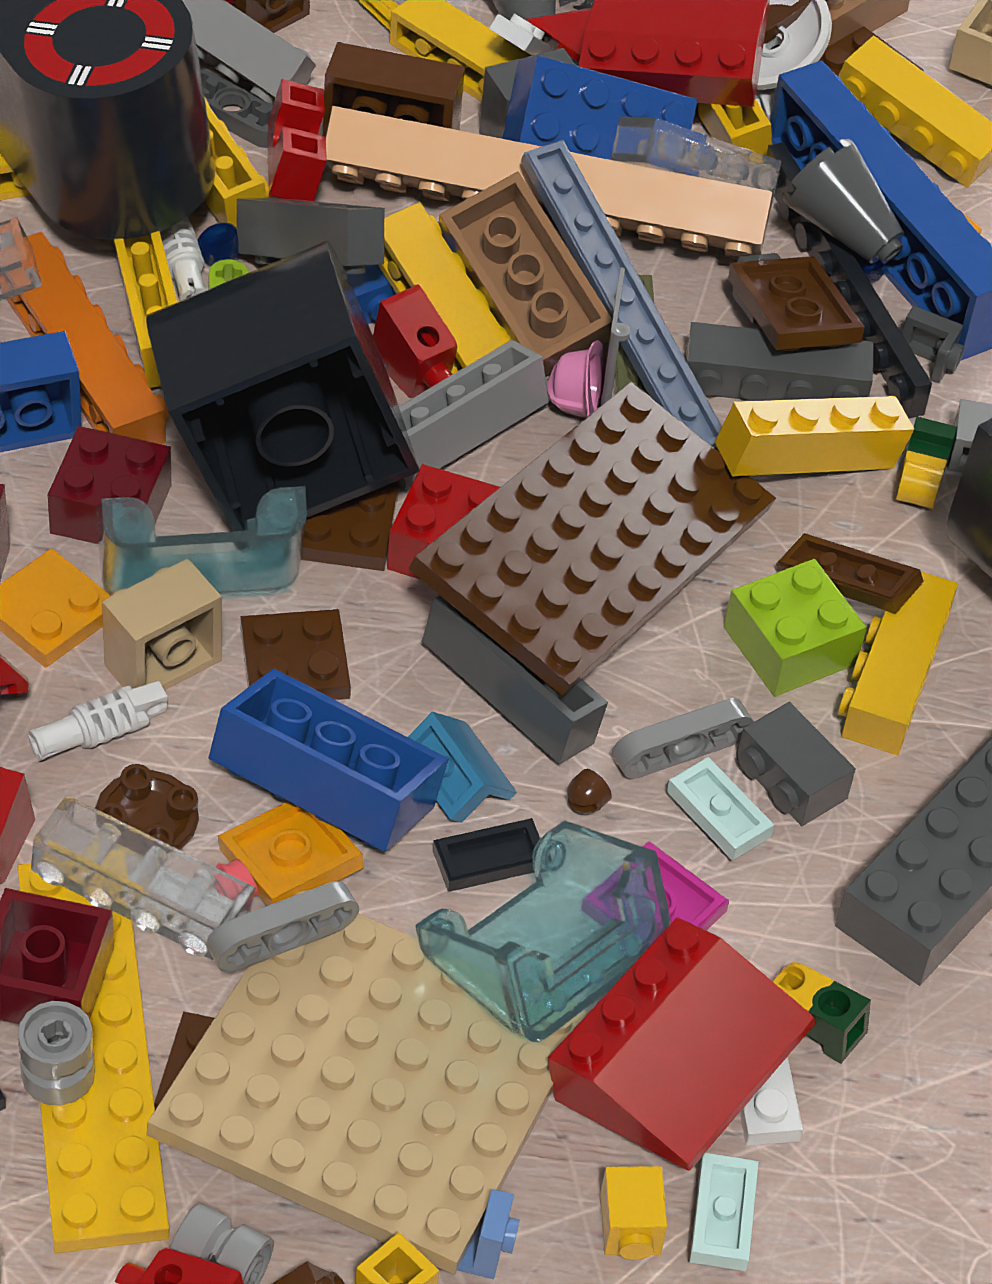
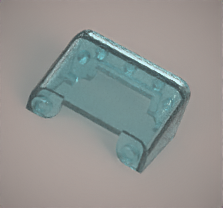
[96,486,307,596]
[415,820,671,1042]

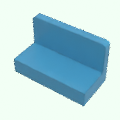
[408,712,517,823]

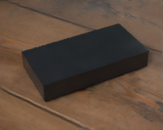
[432,818,549,892]

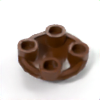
[94,764,199,860]

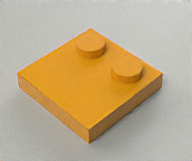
[0,548,111,668]
[218,801,364,906]

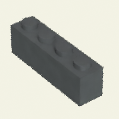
[237,198,385,274]
[685,322,873,401]
[422,596,608,764]

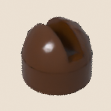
[567,769,612,814]

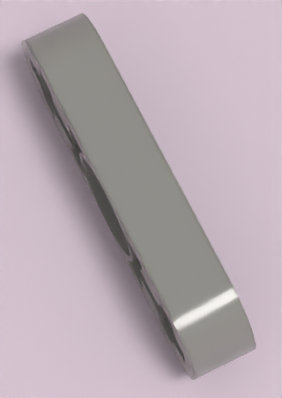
[612,698,754,779]
[206,881,359,972]

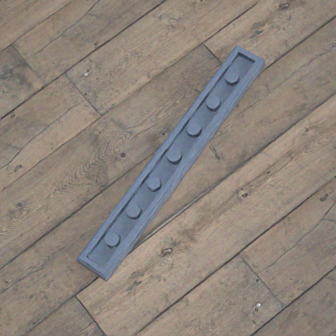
[521,140,722,451]

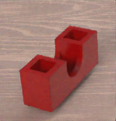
[268,79,327,201]

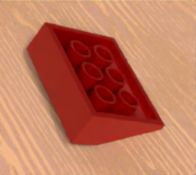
[579,0,770,107]
[548,917,815,1171]

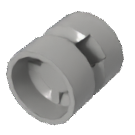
[18,1001,95,1106]
[170,1203,274,1284]

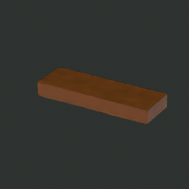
[776,533,924,614]

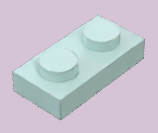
[667,757,774,861]
[689,1153,759,1271]

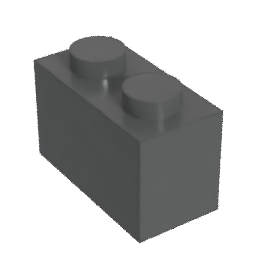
[737,701,856,827]

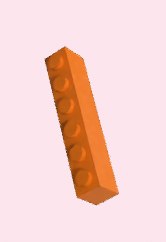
[0,231,170,444]

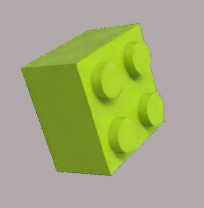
[724,559,867,697]

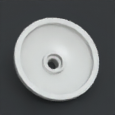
[757,0,832,90]

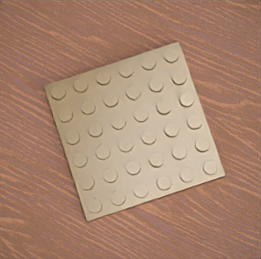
[147,890,588,1275]

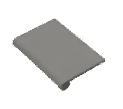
[601,267,630,406]

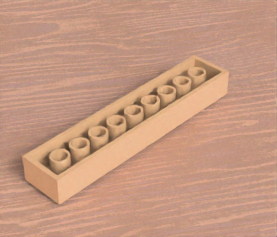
[326,106,772,259]

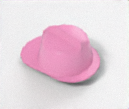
[547,340,606,418]

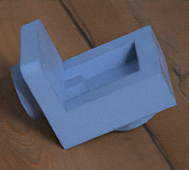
[457,1189,520,1279]

